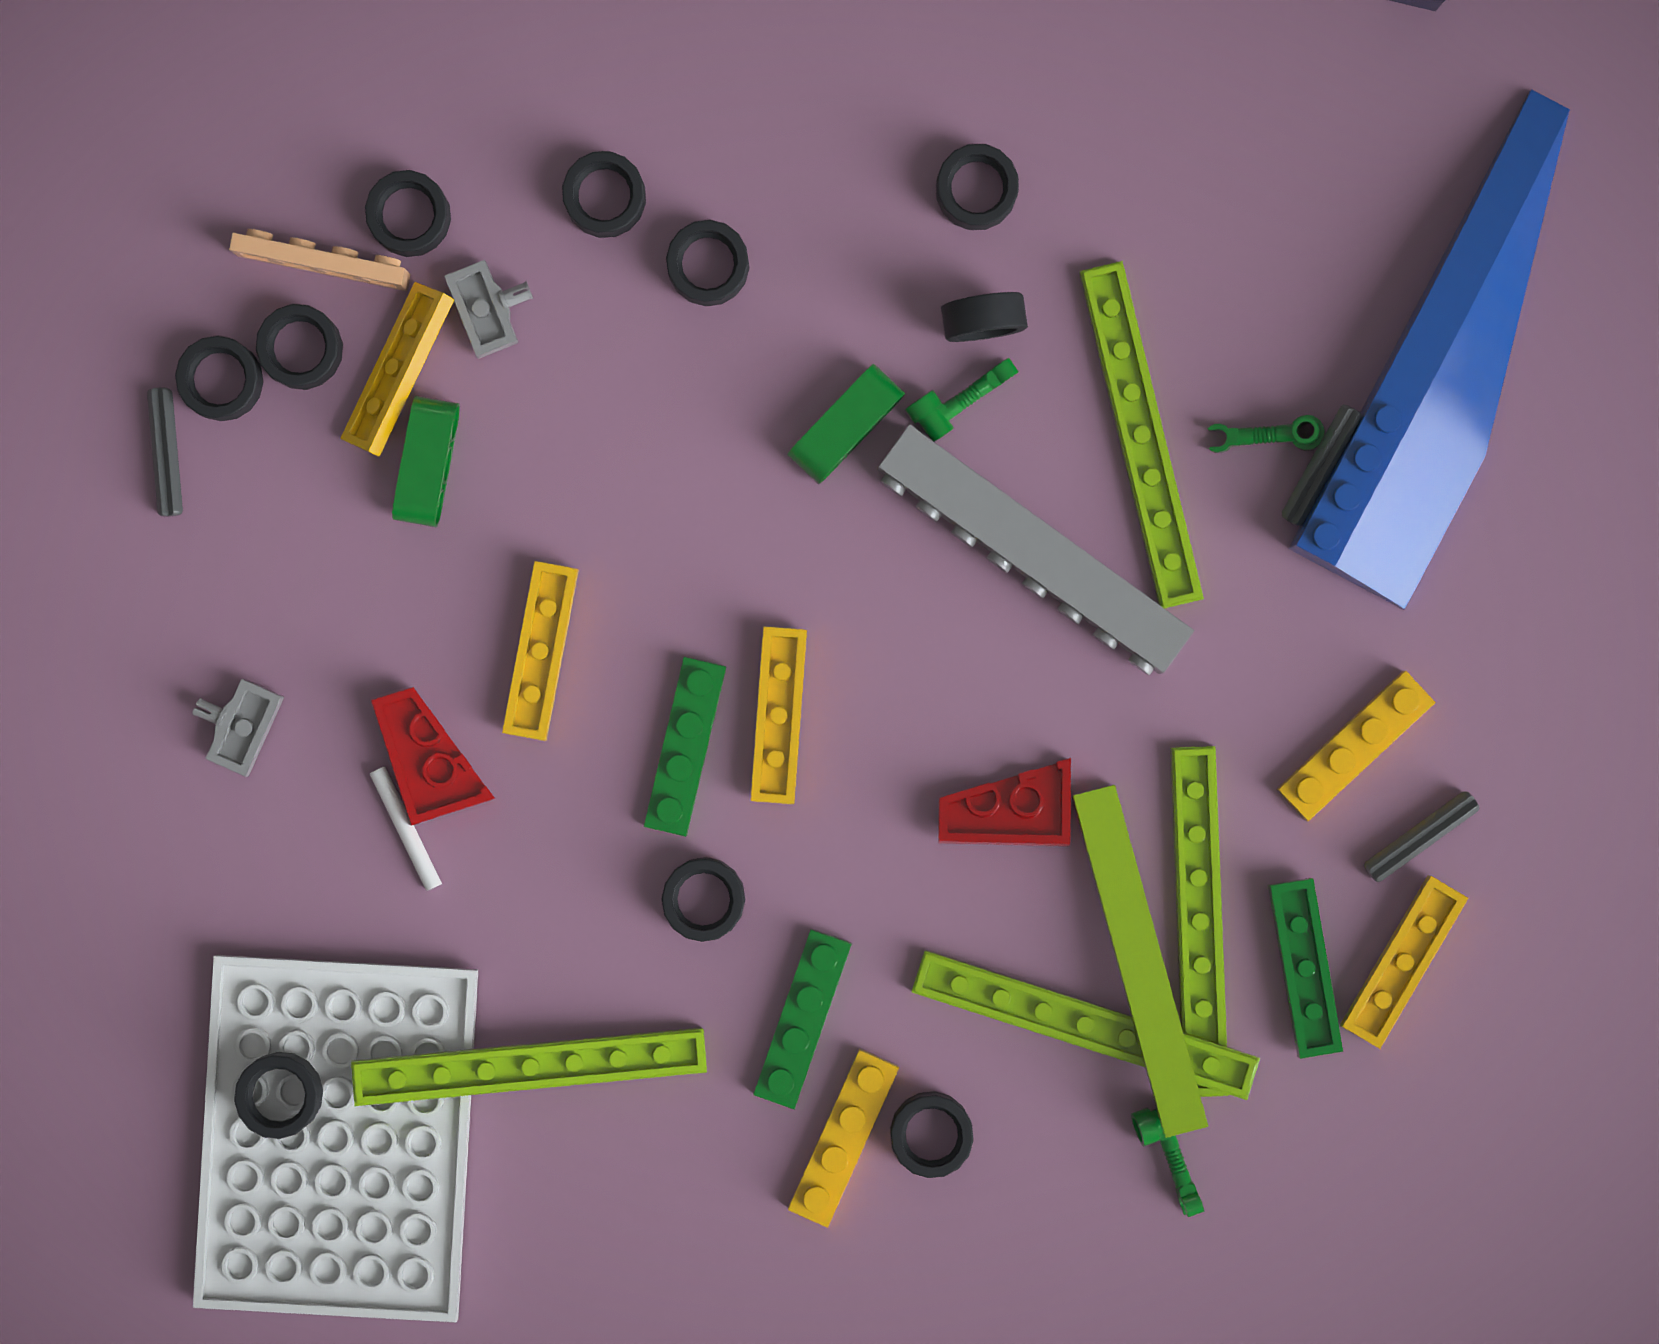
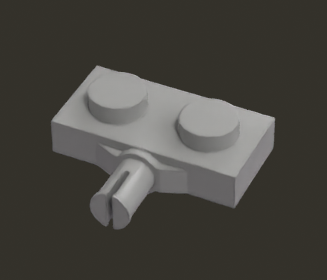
[444,260,533,359]
[193,679,284,777]

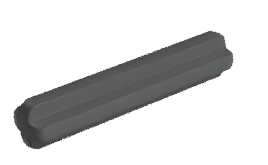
[147,387,183,517]
[1282,404,1362,526]
[1364,791,1480,882]

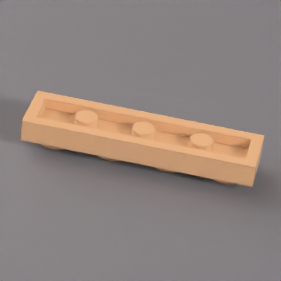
[229,229,411,291]

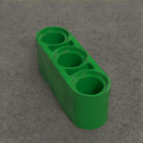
[787,364,906,485]
[392,396,460,528]

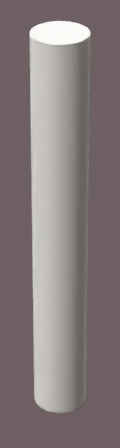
[369,766,442,891]

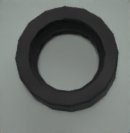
[936,144,1019,230]
[562,151,646,238]
[365,170,451,257]
[666,220,750,306]
[941,292,1028,342]
[256,304,343,390]
[175,336,264,421]
[661,857,746,942]
[234,1052,323,1139]
[890,1091,974,1178]

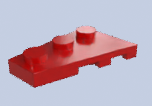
[371,687,495,826]
[938,758,1071,846]

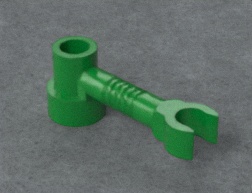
[904,358,1019,442]
[1207,415,1325,453]
[1131,1107,1204,1217]

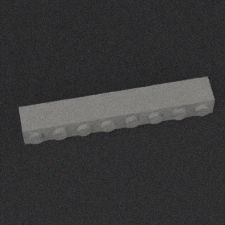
[878,424,1195,675]

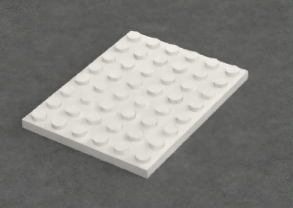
[193,955,478,1322]

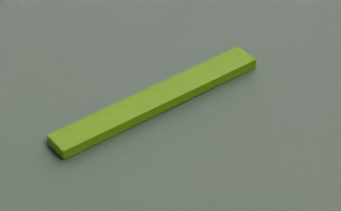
[1079,261,1204,609]
[1170,746,1229,1097]
[1072,785,1209,1138]
[912,950,1260,1100]
[351,1027,707,1106]

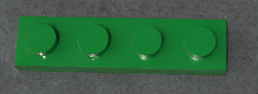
[644,657,727,837]
[1268,878,1343,1059]
[753,929,852,1110]

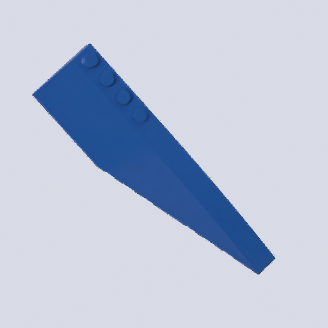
[1288,89,1570,610]

